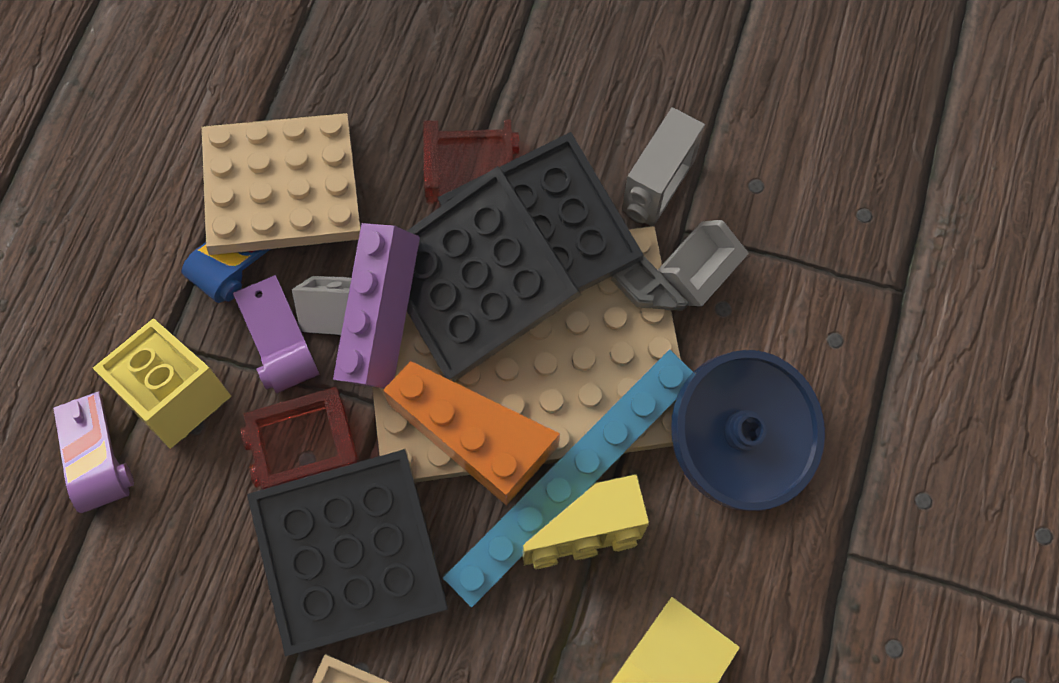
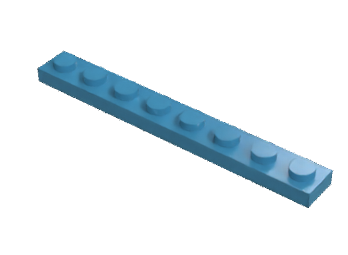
[443,349,693,608]

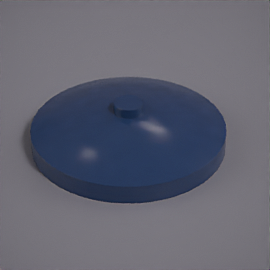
[671,350,825,511]

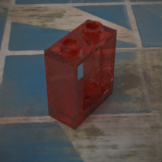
[240,387,359,490]

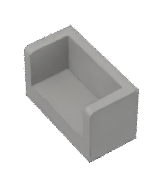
[658,220,749,306]

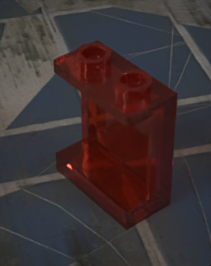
[423,120,519,203]

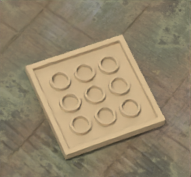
[201,113,360,255]

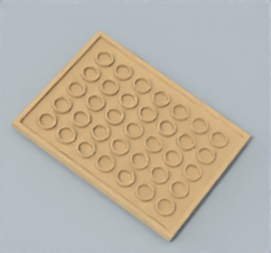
[372,226,681,482]

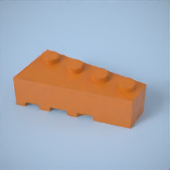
[383,361,560,506]

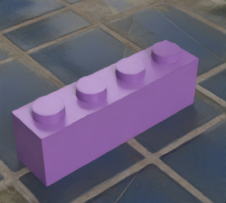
[333,223,420,389]

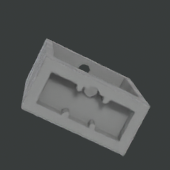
[622,107,705,226]

